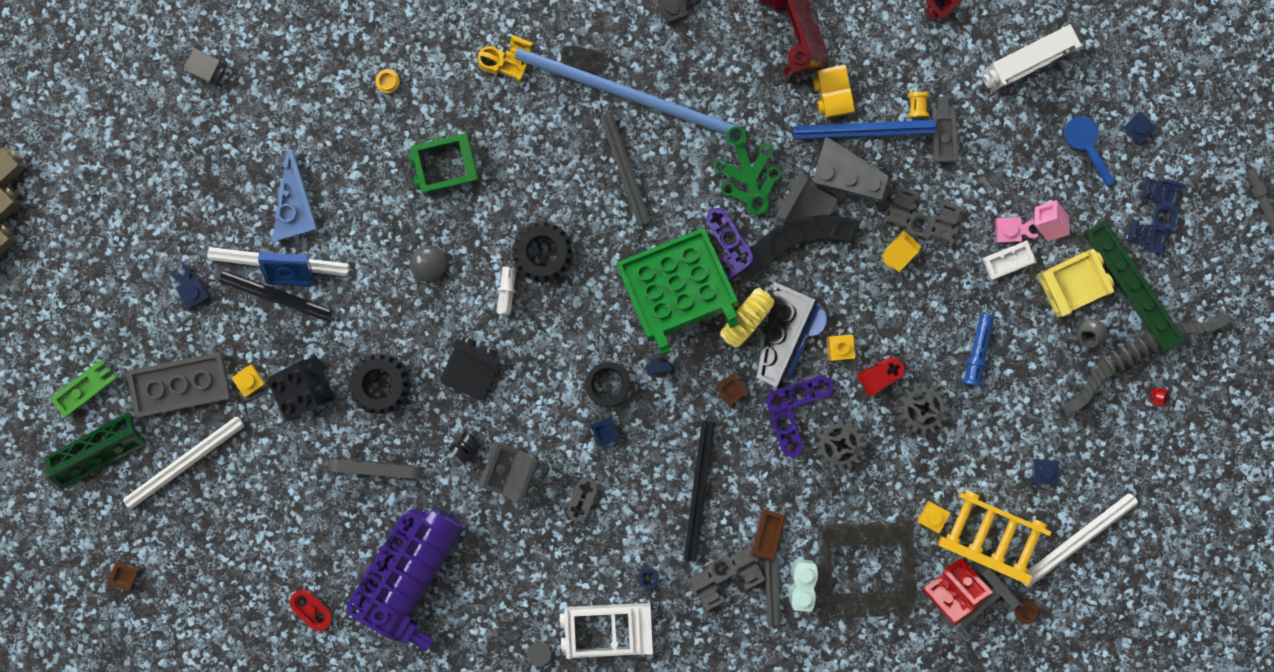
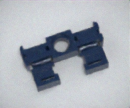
[1126,176,1185,255]

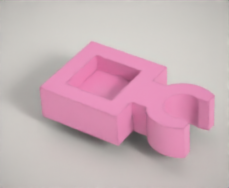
[995,218,1038,243]

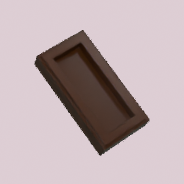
[750,509,786,562]

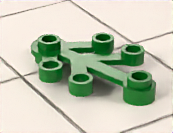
[713,126,781,216]

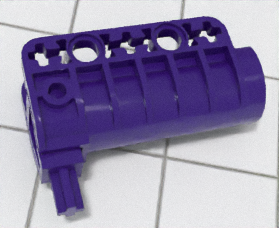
[347,506,465,652]

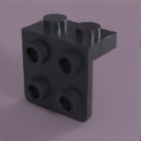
[440,336,502,400]
[267,356,335,420]

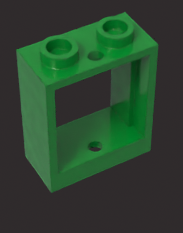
[408,133,480,195]

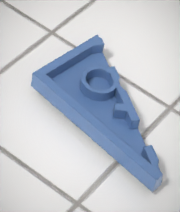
[271,149,318,243]

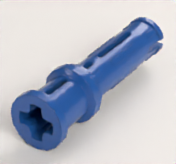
[961,314,995,387]

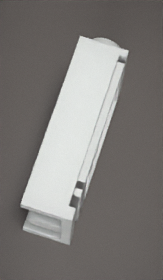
[983,24,1081,92]
[560,603,653,659]

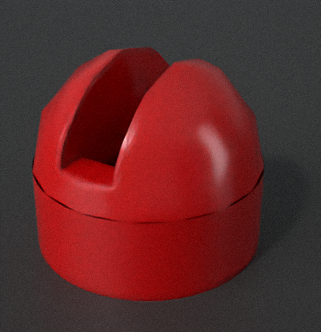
[1149,388,1168,408]

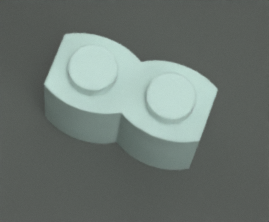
[789,559,818,612]

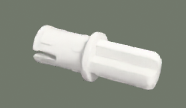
[497,267,517,315]

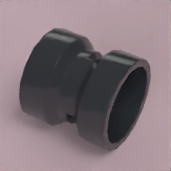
[449,430,482,464]

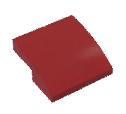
[924,558,993,627]

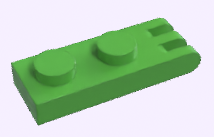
[50,359,117,418]

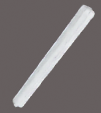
[207,247,350,276]
[123,417,245,509]
[1021,494,1138,588]

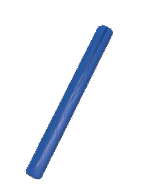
[793,120,936,140]

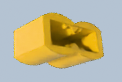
[812,65,855,120]

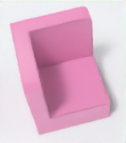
[1035,200,1070,241]

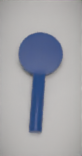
[1064,116,1115,186]
[786,305,828,376]

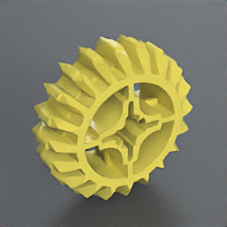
[720,288,774,348]

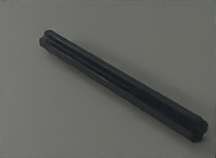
[684,420,715,562]

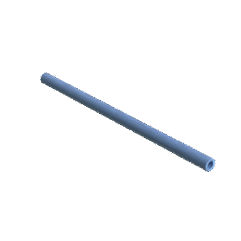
[514,48,740,139]

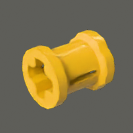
[908,92,930,119]

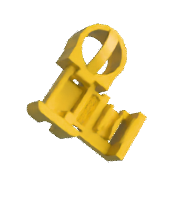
[478,35,532,84]

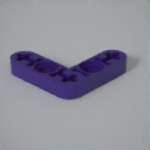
[706,208,755,282]
[766,376,833,457]

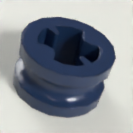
[638,567,659,589]

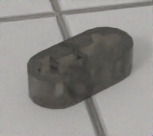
[561,46,605,73]

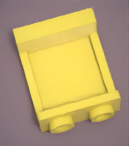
[1037,249,1114,317]

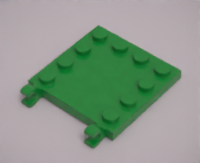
[616,228,739,356]

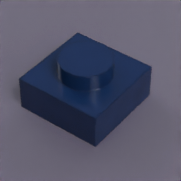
[1121,111,1157,145]
[646,357,671,374]
[590,416,621,447]
[1032,459,1059,485]

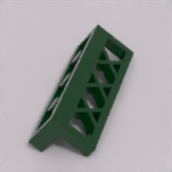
[44,413,146,490]

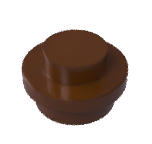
[1014,599,1038,624]

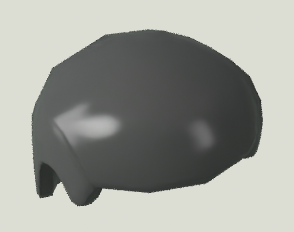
[409,245,447,282]

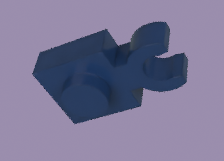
[171,264,211,309]

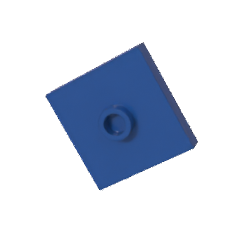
[258,252,314,286]

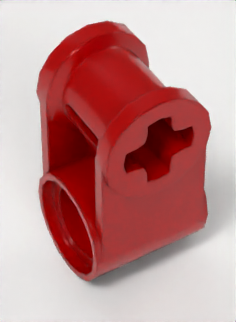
[856,358,904,397]

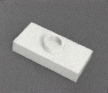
[982,240,1036,280]

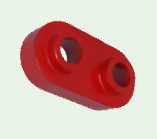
[290,589,333,631]

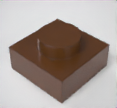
[715,373,748,406]
[107,560,140,592]

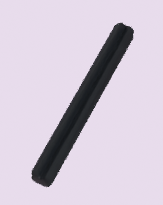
[219,270,333,321]

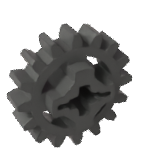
[896,383,950,435]
[813,418,866,470]

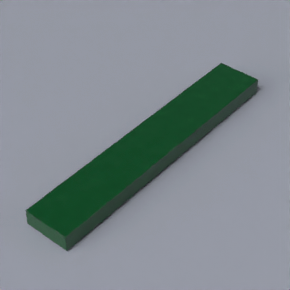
[1084,221,1186,354]

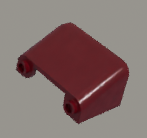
[758,0,829,82]

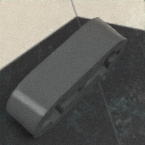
[567,477,597,521]

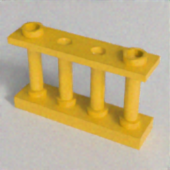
[937,490,1051,585]

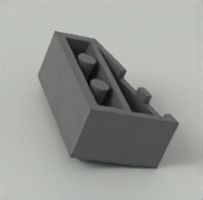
[813,137,892,204]

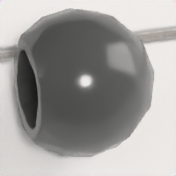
[1077,319,1108,349]

